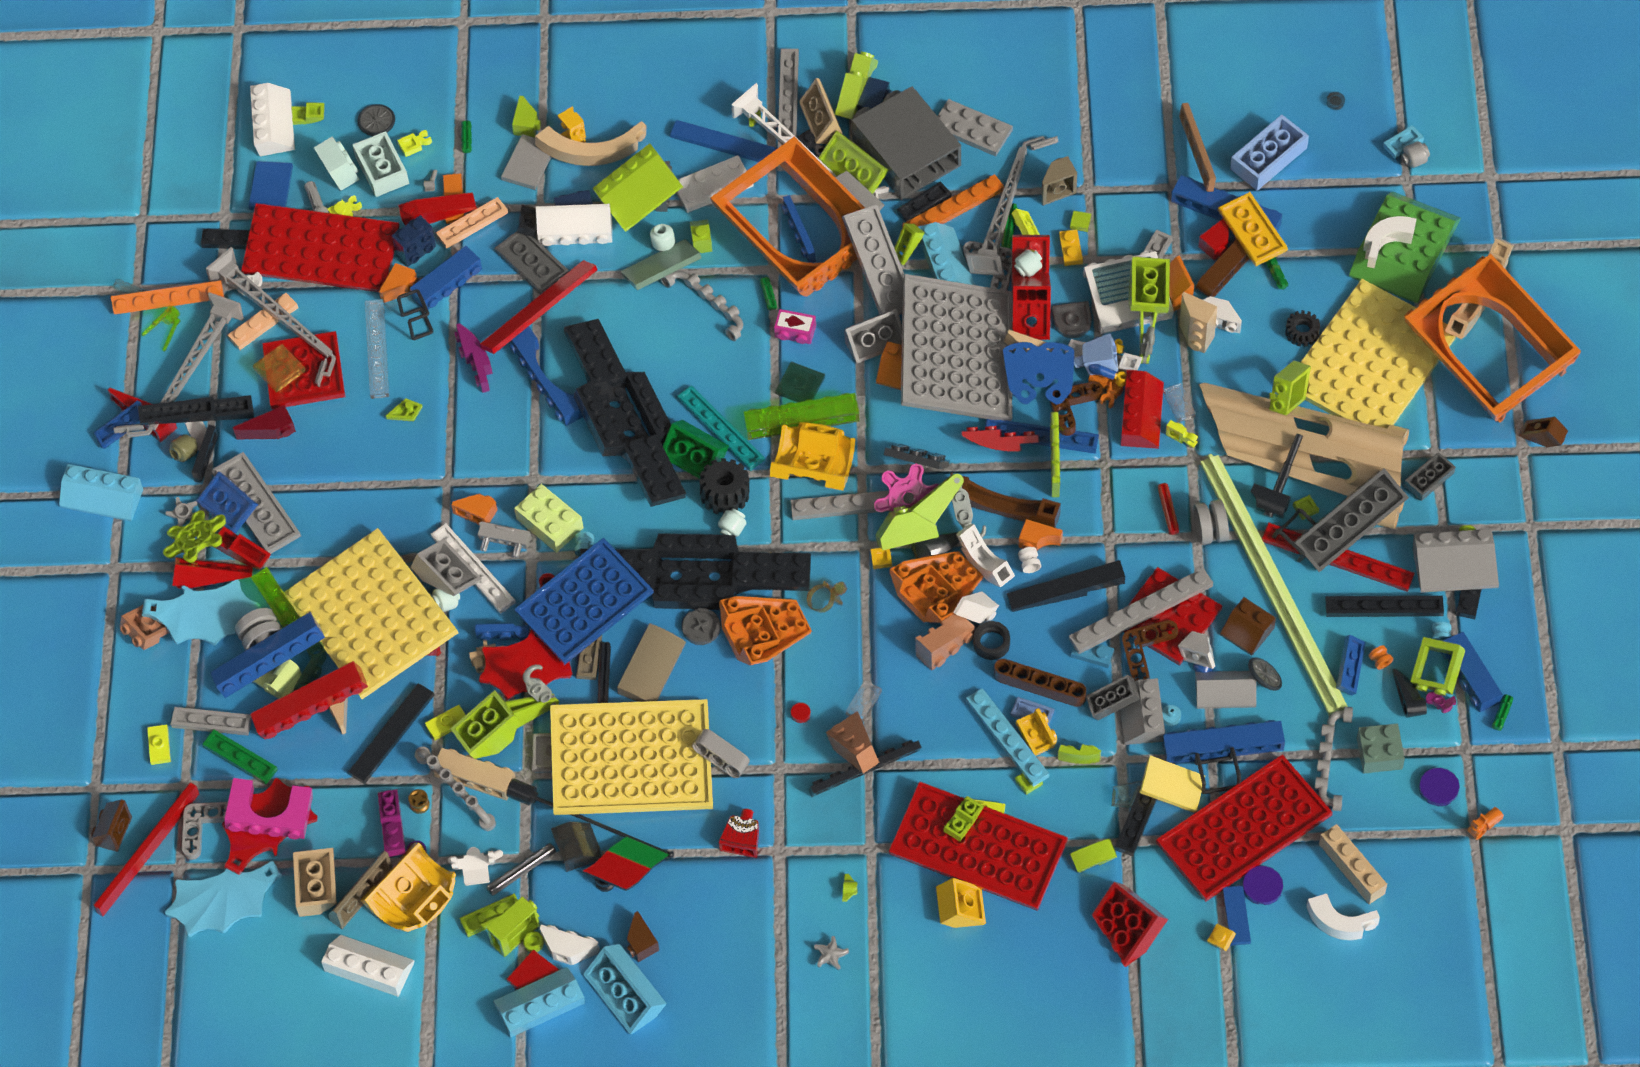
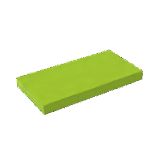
[818,130,889,194]

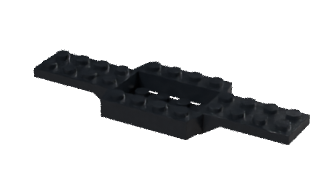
[564,319,686,507]
[580,533,811,610]

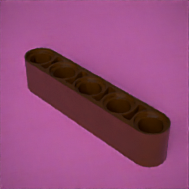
[1196,239,1250,297]
[994,659,1086,707]

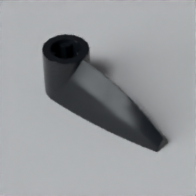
[910,532,960,559]
[1392,669,1427,718]

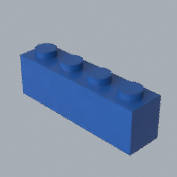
[410,246,482,310]
[1440,632,1503,712]

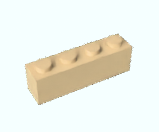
[433,748,516,801]
[1319,824,1387,904]

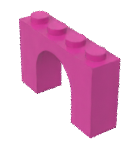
[224,778,313,840]

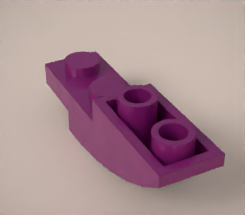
[454,323,493,393]
[378,789,406,857]

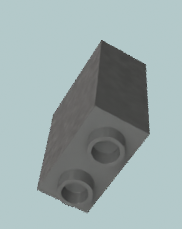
[852,86,961,200]

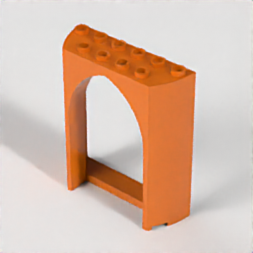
[710,136,865,296]
[1404,254,1581,423]

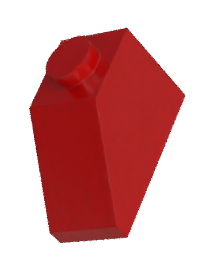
[1199,219,1229,260]

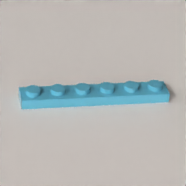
[966,688,1049,787]

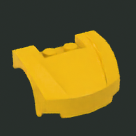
[770,422,855,491]
[360,843,456,932]

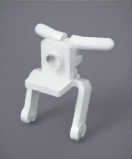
[448,847,503,886]

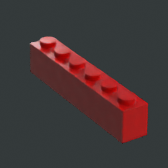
[250,661,368,739]

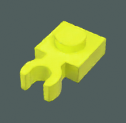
[397,130,432,157]
[328,195,362,216]
[1166,420,1198,448]

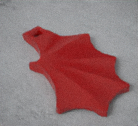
[479,630,572,700]
[222,778,318,875]

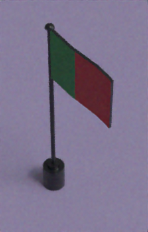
[507,778,674,891]

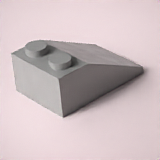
[410,539,482,596]

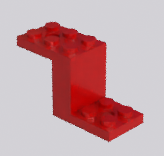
[1012,235,1051,340]

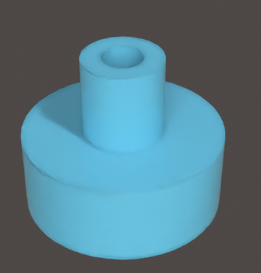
[1162,705,1181,726]

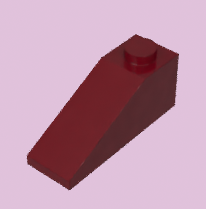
[233,405,296,440]

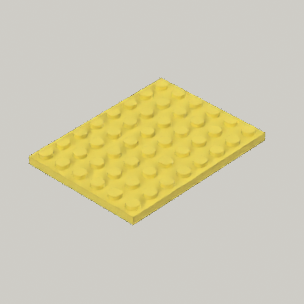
[1300,279,1456,429]
[283,528,458,699]
[550,699,713,815]

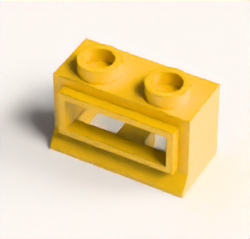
[558,106,586,143]

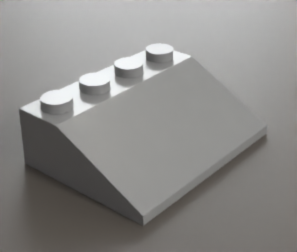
[1413,529,1499,592]

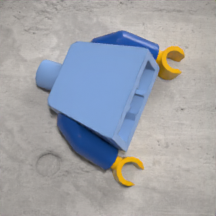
[1074,333,1126,387]

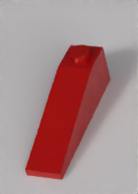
[398,192,477,226]
[108,388,177,442]
[172,557,252,589]

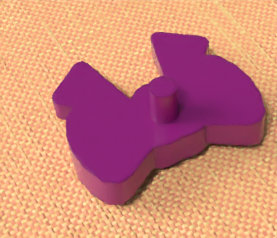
[1425,691,1456,713]

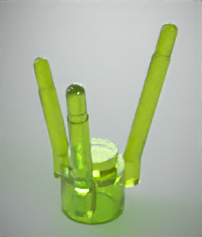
[142,305,181,351]

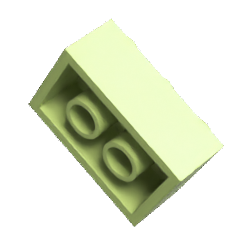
[514,484,584,553]

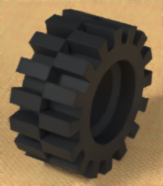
[1286,310,1320,347]

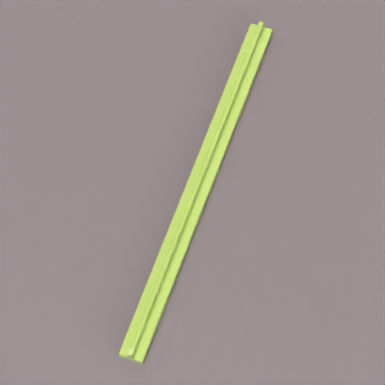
[1200,454,1348,716]

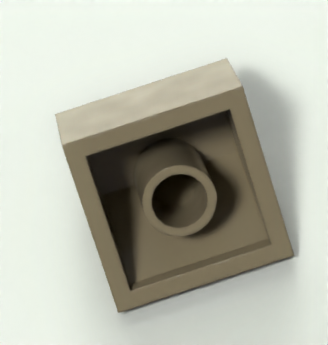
[1042,156,1077,206]

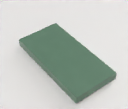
[621,239,702,290]

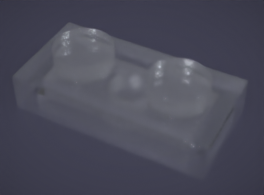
[1163,383,1196,422]
[846,680,882,723]

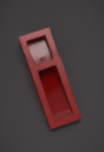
[214,526,271,570]

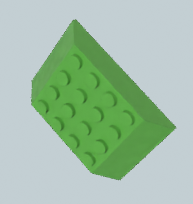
[1349,191,1461,304]

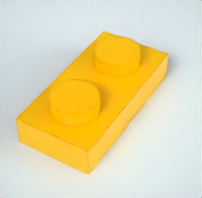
[1059,229,1083,266]

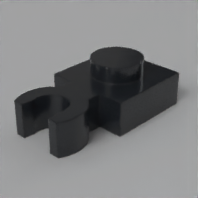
[796,129,825,158]

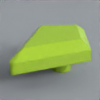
[386,398,423,421]

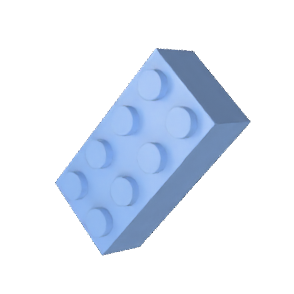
[1230,115,1309,191]

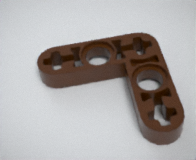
[1049,381,1103,436]
[1122,620,1179,681]

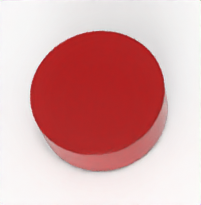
[791,703,811,723]

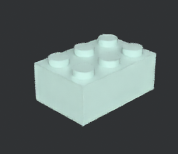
[353,131,409,197]

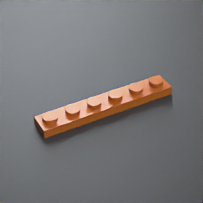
[902,174,1004,228]
[111,280,225,314]

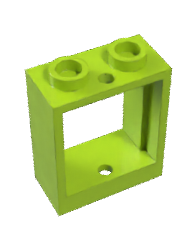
[1269,361,1311,415]
[1410,637,1465,696]
[487,896,540,957]

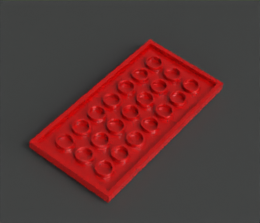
[241,203,400,292]
[1156,754,1333,902]
[889,781,1068,911]

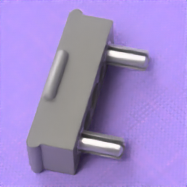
[478,522,532,558]

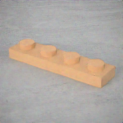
[436,197,508,249]
[228,293,298,350]

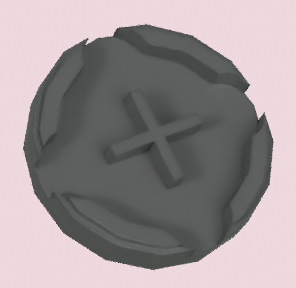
[682,608,721,645]

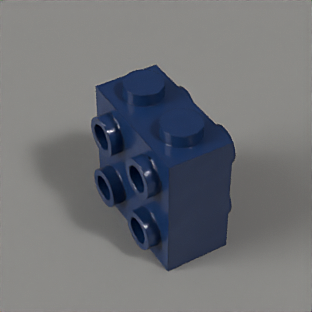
[392,215,436,267]

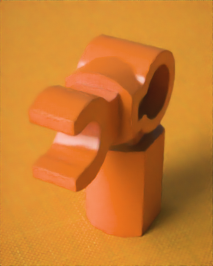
[1088,375,1123,409]
[1467,807,1504,840]

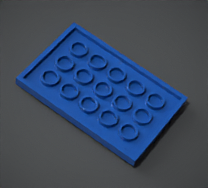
[514,537,654,665]

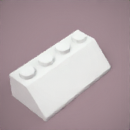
[250,83,295,156]
[536,204,612,246]
[321,935,415,997]

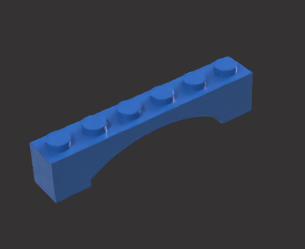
[509,326,583,426]

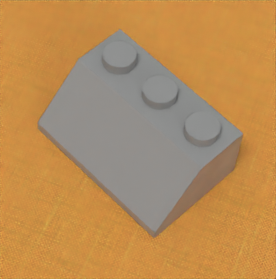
[1120,678,1165,745]

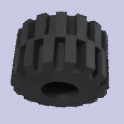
[700,458,749,514]

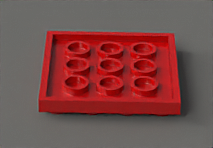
[262,331,346,410]
[1124,567,1223,666]

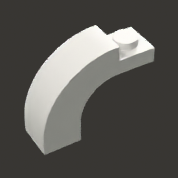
[1364,216,1416,268]
[956,523,1015,587]
[1306,894,1380,940]

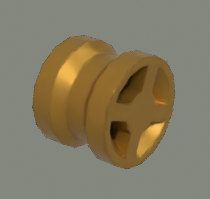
[408,789,430,814]

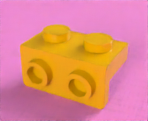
[1015,708,1057,756]

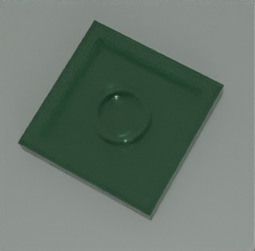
[775,362,825,407]

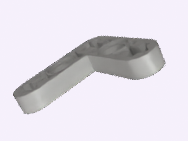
[963,241,1012,291]
[182,802,228,860]

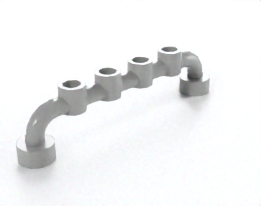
[660,271,743,341]
[1315,707,1353,811]
[415,747,496,831]

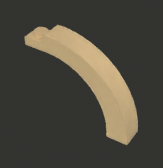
[535,121,646,166]
[1445,237,1514,339]

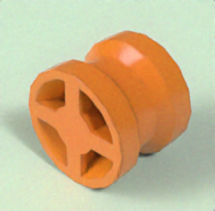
[1368,645,1394,670]

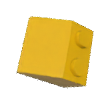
[936,878,986,928]

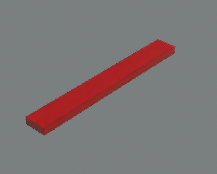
[480,260,597,354]
[1262,522,1415,592]
[94,783,199,917]

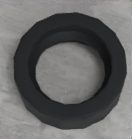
[973,621,1010,660]

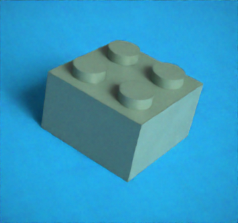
[1357,724,1405,774]

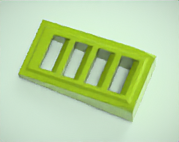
[894,223,925,265]

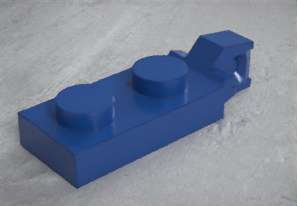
[475,624,530,641]

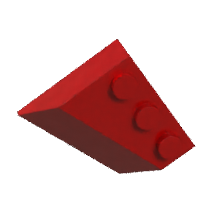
[1092,882,1168,967]

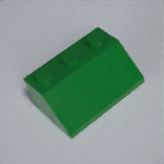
[663,420,729,479]

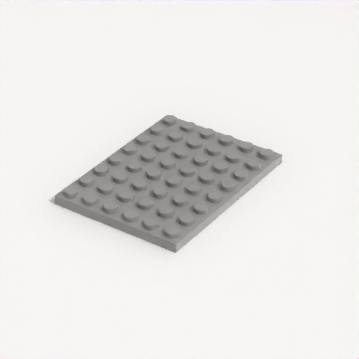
[901,274,1012,421]

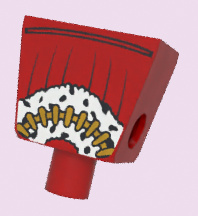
[719,809,759,858]

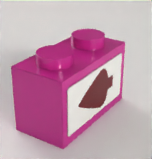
[774,309,816,344]

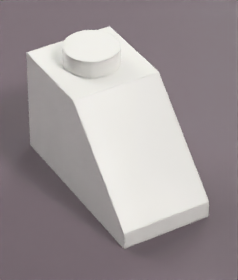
[953,592,999,623]
[1178,631,1215,669]

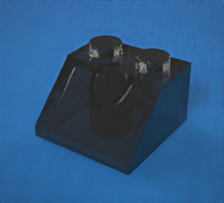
[551,822,603,872]

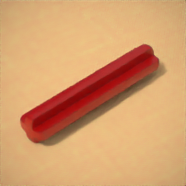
[1158,483,1179,535]

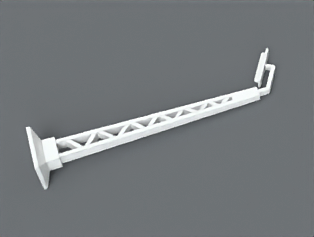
[732,83,889,199]

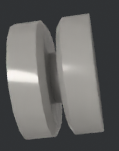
[1193,499,1229,545]
[235,608,282,650]

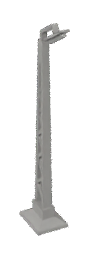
[966,136,1059,276]
[206,247,336,387]
[113,292,244,437]

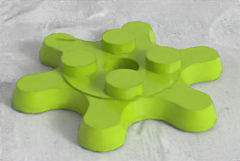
[163,510,226,563]

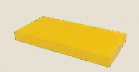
[1218,192,1288,267]

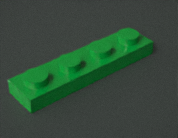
[202,729,278,785]

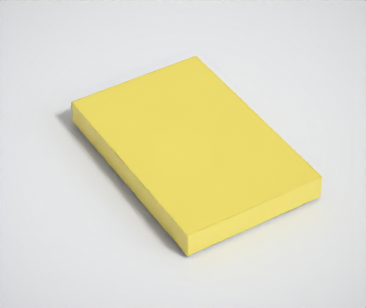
[1140,756,1205,813]

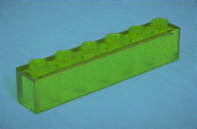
[744,393,860,440]

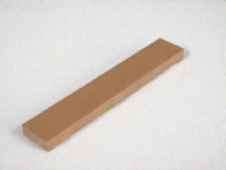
[1179,103,1216,192]

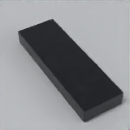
[897,181,952,222]
[192,424,218,483]

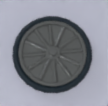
[357,104,395,136]
[1248,657,1282,691]

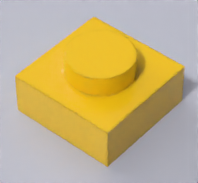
[871,548,892,569]
[1207,924,1236,951]

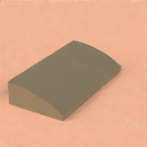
[617,623,686,702]
[329,851,392,929]

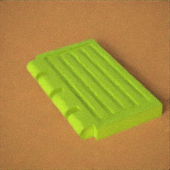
[1050,412,1060,497]

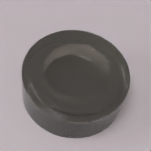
[1326,92,1345,110]

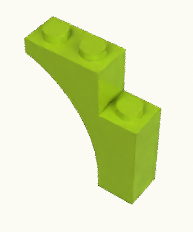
[835,51,878,120]

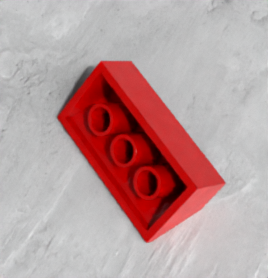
[1121,370,1164,449]

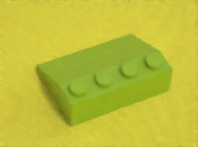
[593,143,683,232]

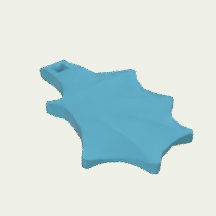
[142,580,260,645]
[165,861,282,937]

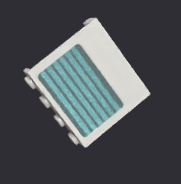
[1083,251,1174,334]

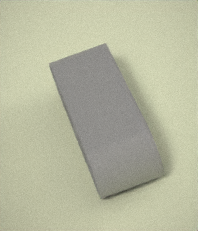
[692,729,750,778]

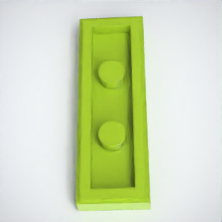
[459,893,518,937]

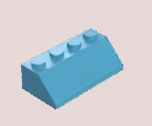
[919,222,975,285]
[59,464,144,522]
[583,944,667,1034]
[493,967,585,1038]

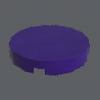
[1419,768,1460,806]
[1243,866,1283,905]

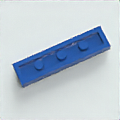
[781,195,816,263]

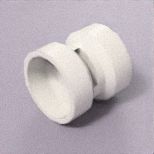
[1018,547,1041,573]

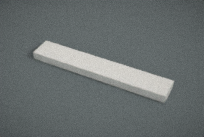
[431,523,516,614]

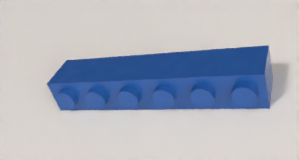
[1171,175,1282,231]
[210,612,325,698]
[1162,720,1285,764]

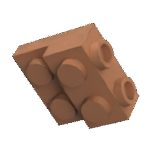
[120,605,170,650]

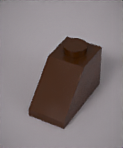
[1520,417,1568,447]
[626,911,659,962]

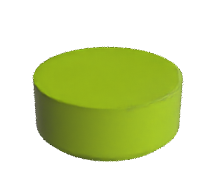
[523,931,544,952]

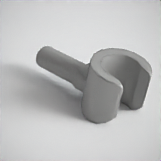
[424,170,438,192]

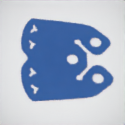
[1003,342,1074,405]

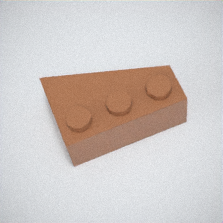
[915,613,974,670]
[826,711,879,774]

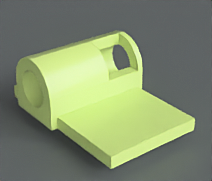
[253,659,304,699]

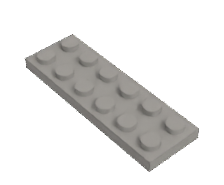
[842,204,904,315]
[211,452,301,554]

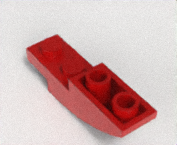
[962,426,1040,451]

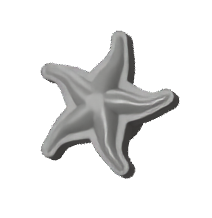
[166,497,198,527]
[814,936,849,970]

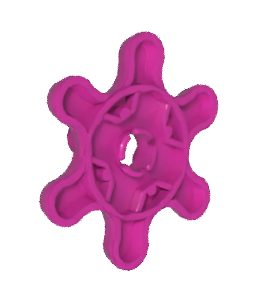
[874,463,939,512]

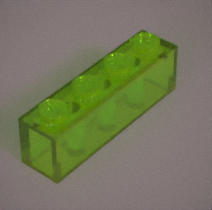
[251,567,301,628]

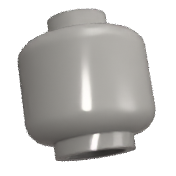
[1401,141,1430,168]

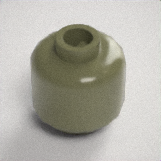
[169,434,198,462]

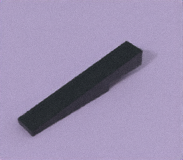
[138,395,254,425]
[1007,560,1125,612]

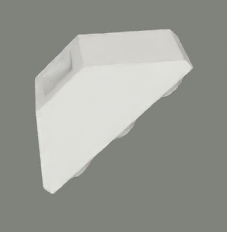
[1203,296,1242,334]
[540,925,600,965]

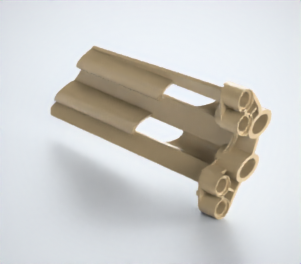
[1199,383,1409,529]

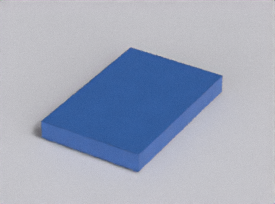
[249,161,293,210]
[196,471,258,534]

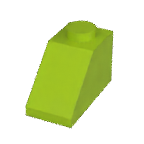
[512,95,541,138]
[690,219,712,253]

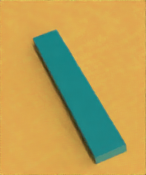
[677,385,765,471]

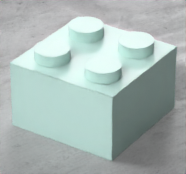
[314,136,360,191]

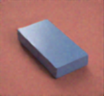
[1011,697,1055,726]

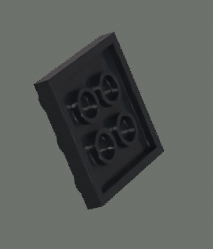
[884,444,950,469]

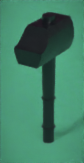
[1251,433,1303,519]

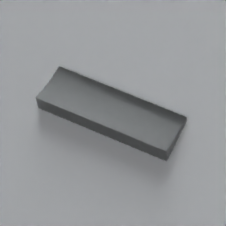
[1293,468,1409,572]

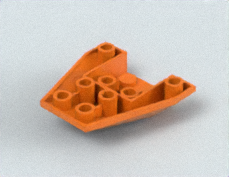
[889,551,984,623]
[719,596,812,665]

